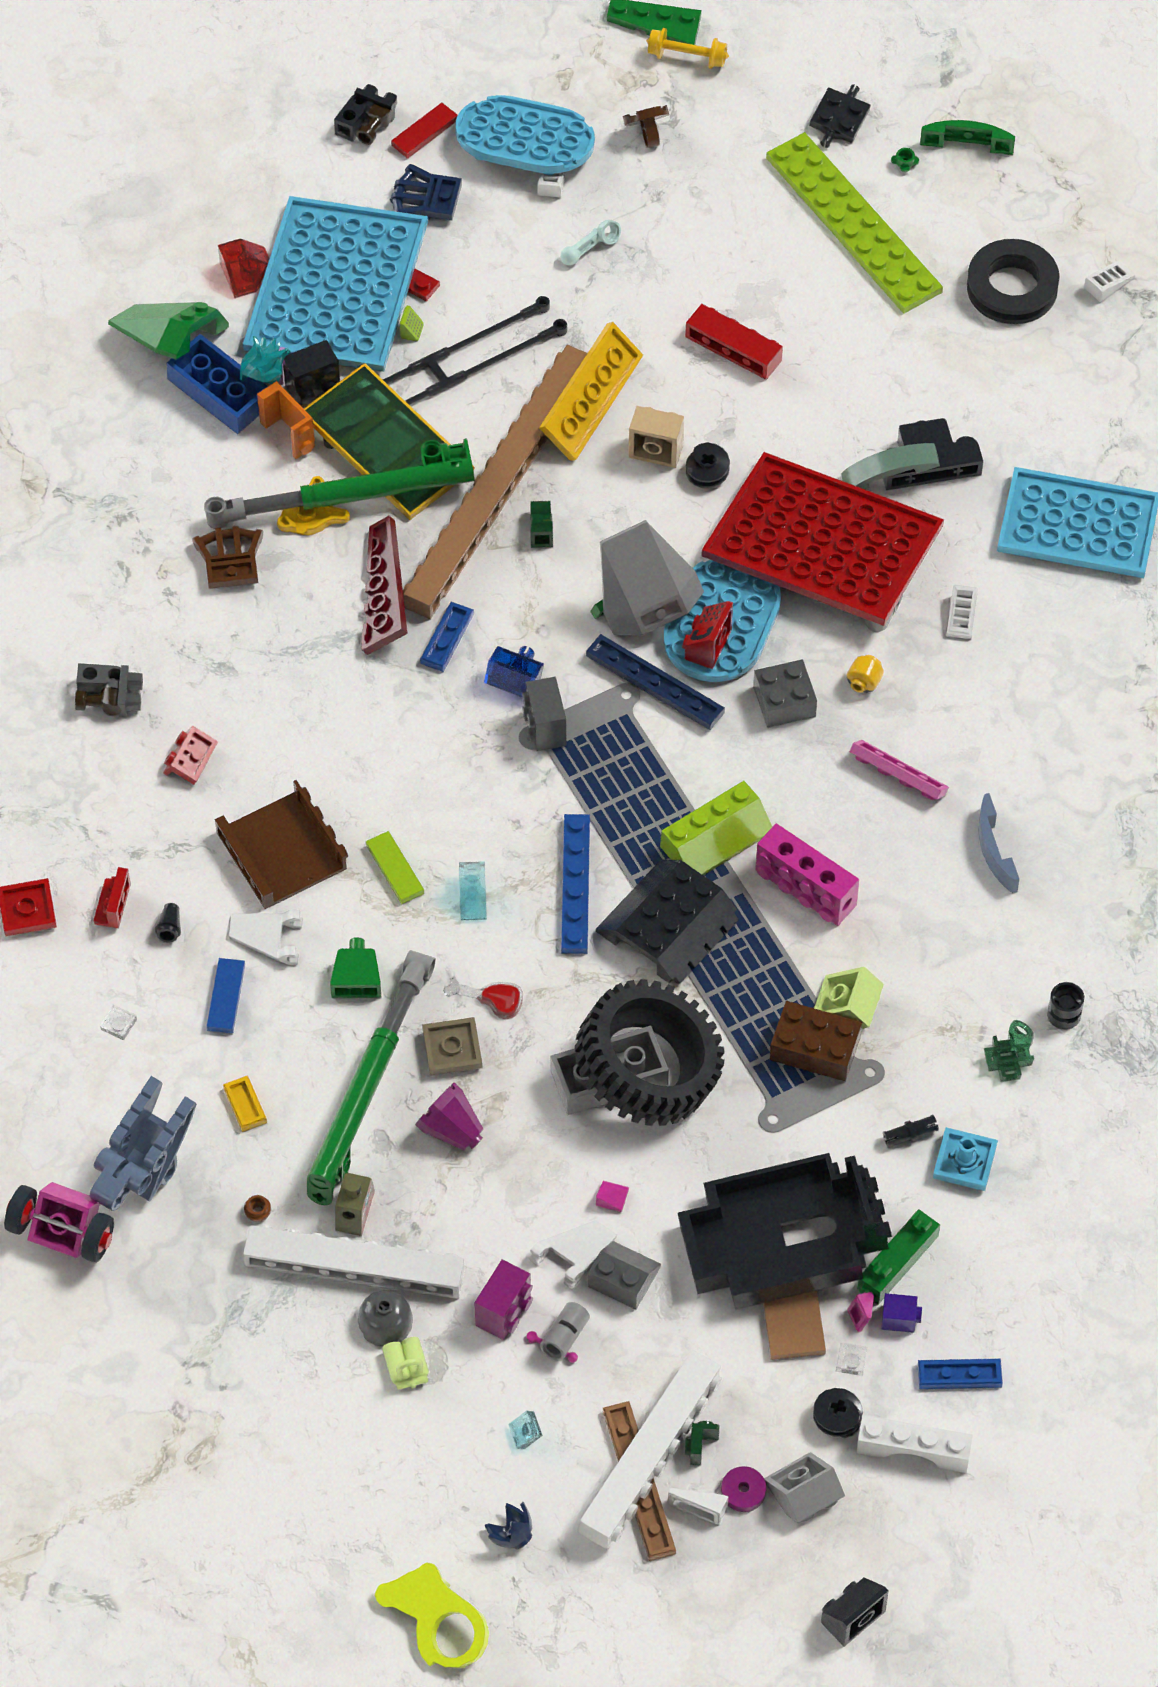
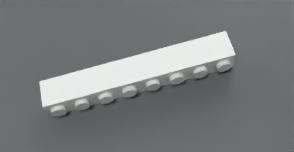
[243,1225,465,1299]
[578,1349,722,1549]

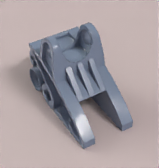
[89,1076,197,1211]

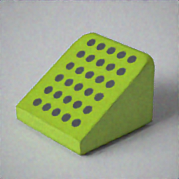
[400,305,424,342]

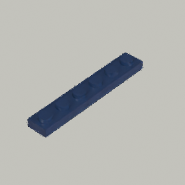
[586,634,725,730]

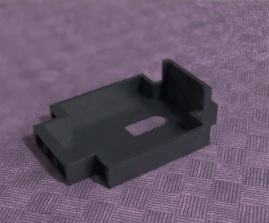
[677,1153,892,1310]

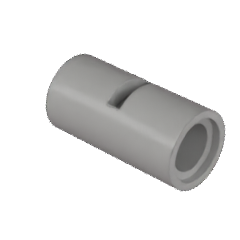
[540,1302,590,1361]

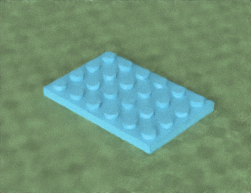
[997,467,1158,578]

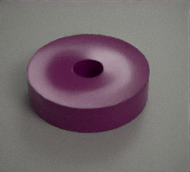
[721,1466,766,1512]

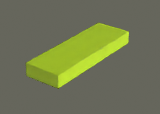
[366,831,424,905]

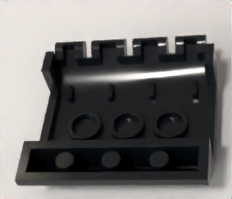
[596,859,739,984]

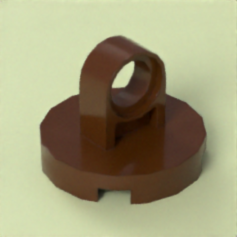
[622,105,669,148]

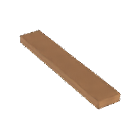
[603,1401,676,1561]

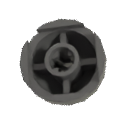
[358,1290,413,1346]

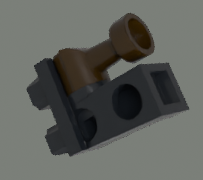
[334,84,397,145]

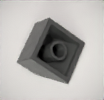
[588,1241,661,1310]

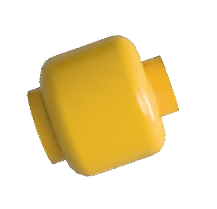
[846,655,884,693]

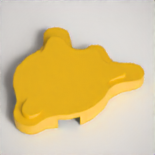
[277,476,350,535]

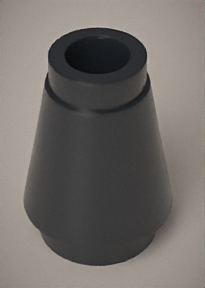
[155,903,181,943]

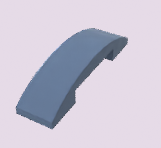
[978,793,1019,893]

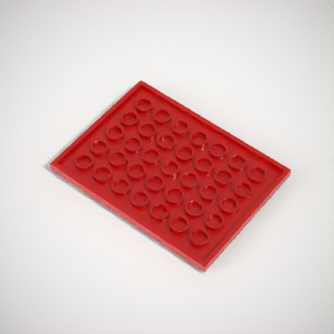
[701,452,944,626]

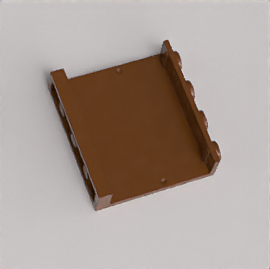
[214,780,348,909]

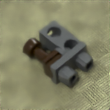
[75,663,143,717]

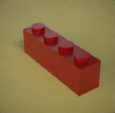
[685,303,783,380]

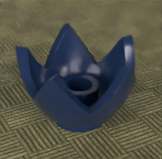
[485,1502,532,1549]

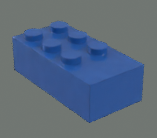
[166,334,268,434]

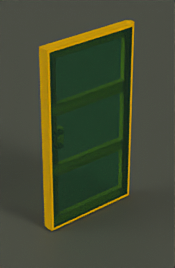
[304,363,475,520]

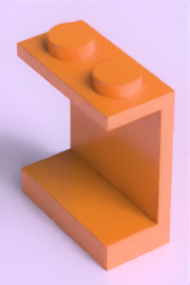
[257,381,315,459]

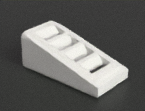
[538,172,565,198]
[1084,261,1135,303]
[946,585,978,639]
[668,1488,728,1525]

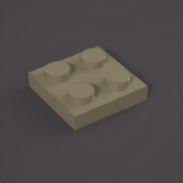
[422,1017,483,1076]

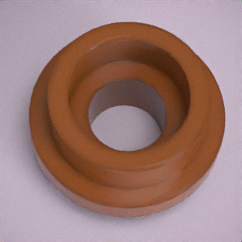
[244,1195,271,1222]

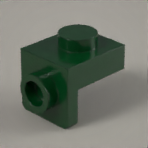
[685,1421,720,1465]

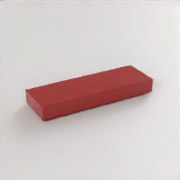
[391,102,458,159]

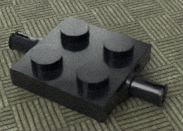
[809,84,871,148]

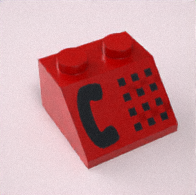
[682,601,733,669]

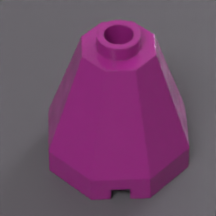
[415,1082,484,1150]

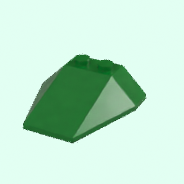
[108,302,229,359]

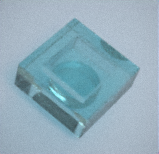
[508,1410,543,1449]

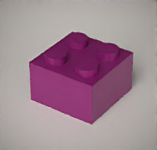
[474,1259,533,1340]

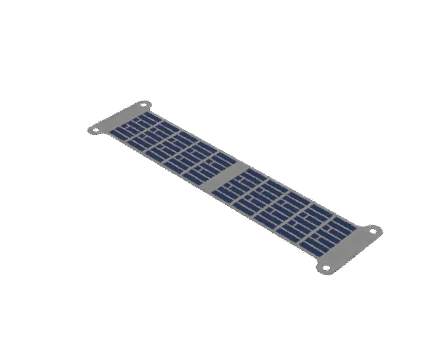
[519,683,885,1132]

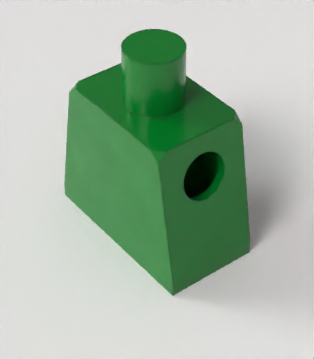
[330,937,382,998]

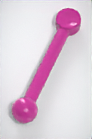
[527,1331,578,1363]

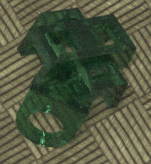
[984,1020,1034,1082]

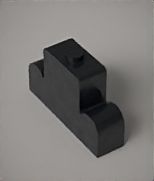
[883,418,983,491]

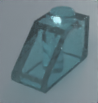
[459,861,487,920]

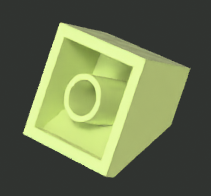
[814,967,884,1029]

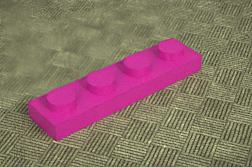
[849,740,949,800]

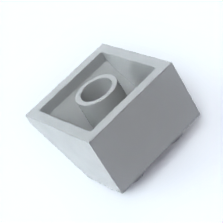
[764,1452,845,1523]

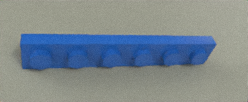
[561,814,590,954]

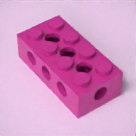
[755,823,859,926]

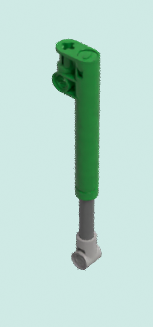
[204,438,475,529]
[306,950,436,1206]

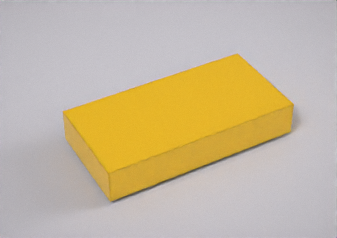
[223,1075,267,1132]

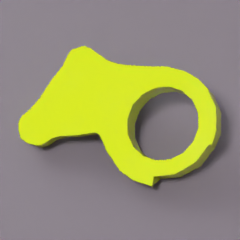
[375,1562,489,1668]

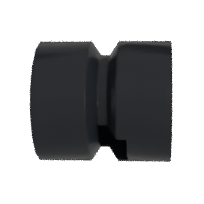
[1047,982,1085,1030]

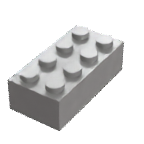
[550,1026,669,1115]

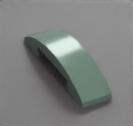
[841,443,940,490]

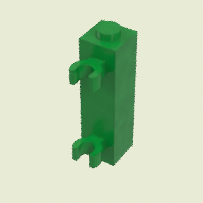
[857,1209,940,1305]

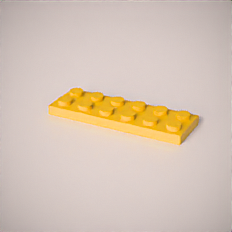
[539,322,643,461]

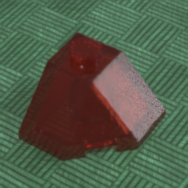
[218,238,270,298]

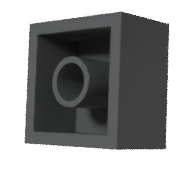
[753,659,817,728]
[522,676,567,751]

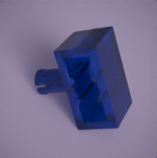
[484,646,544,697]

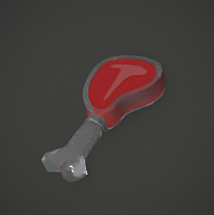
[443,976,523,1020]

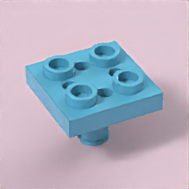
[933,1127,998,1191]

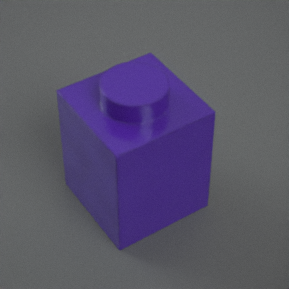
[881,1293,922,1333]

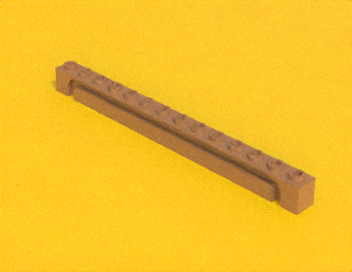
[403,345,587,620]

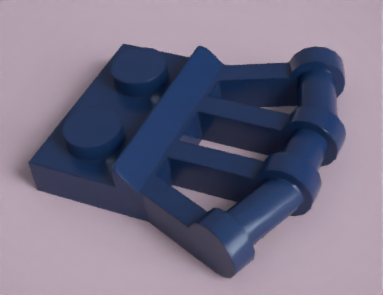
[390,164,462,221]

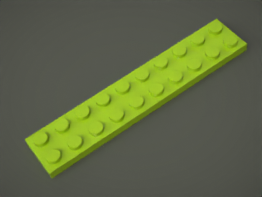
[766,132,943,314]

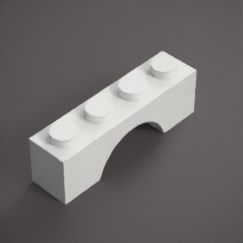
[856,1415,973,1473]

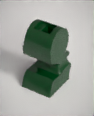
[530,501,553,548]

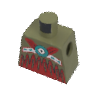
[335,1173,375,1236]

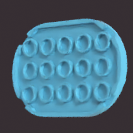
[455,95,595,175]
[664,560,781,682]

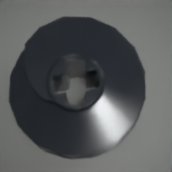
[686,442,730,488]
[813,1388,863,1438]

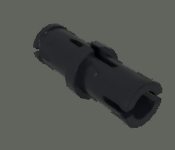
[883,1114,939,1148]

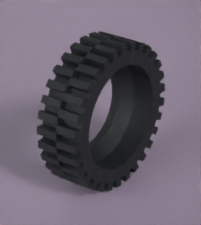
[575,979,725,1126]

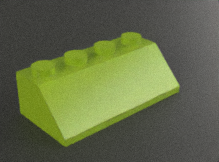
[660,780,772,875]

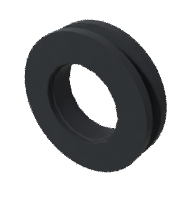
[967,239,1059,324]

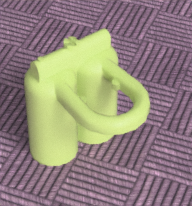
[382,1337,429,1390]

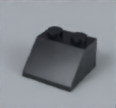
[821,1577,889,1647]

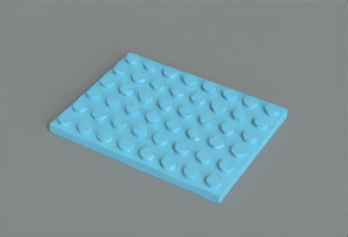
[243,196,428,372]

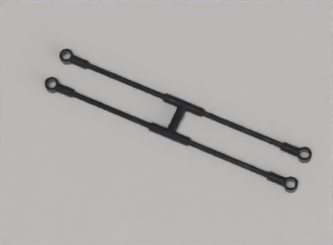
[316,296,567,449]

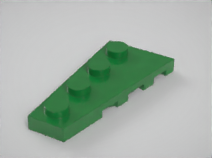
[607,0,702,45]

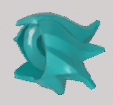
[240,336,290,385]

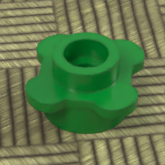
[891,148,919,172]

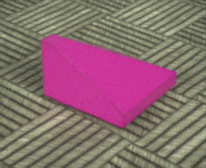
[596,1181,629,1212]
[847,1292,874,1332]

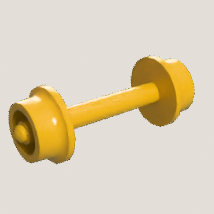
[646,28,729,69]

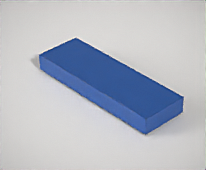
[420,602,474,672]
[207,958,245,1034]
[918,1358,1003,1389]

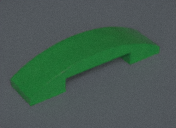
[920,120,1015,155]

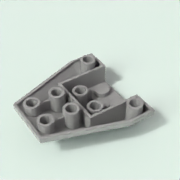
[600,520,704,635]

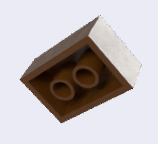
[770,1001,862,1082]

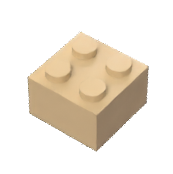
[629,406,684,468]

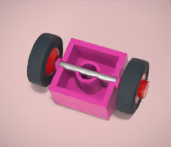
[4,1182,114,1263]

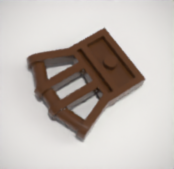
[192,526,263,589]

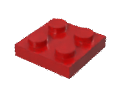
[0,878,57,937]

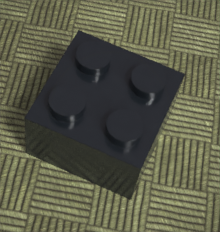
[283,340,340,405]

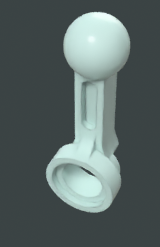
[560,220,621,266]

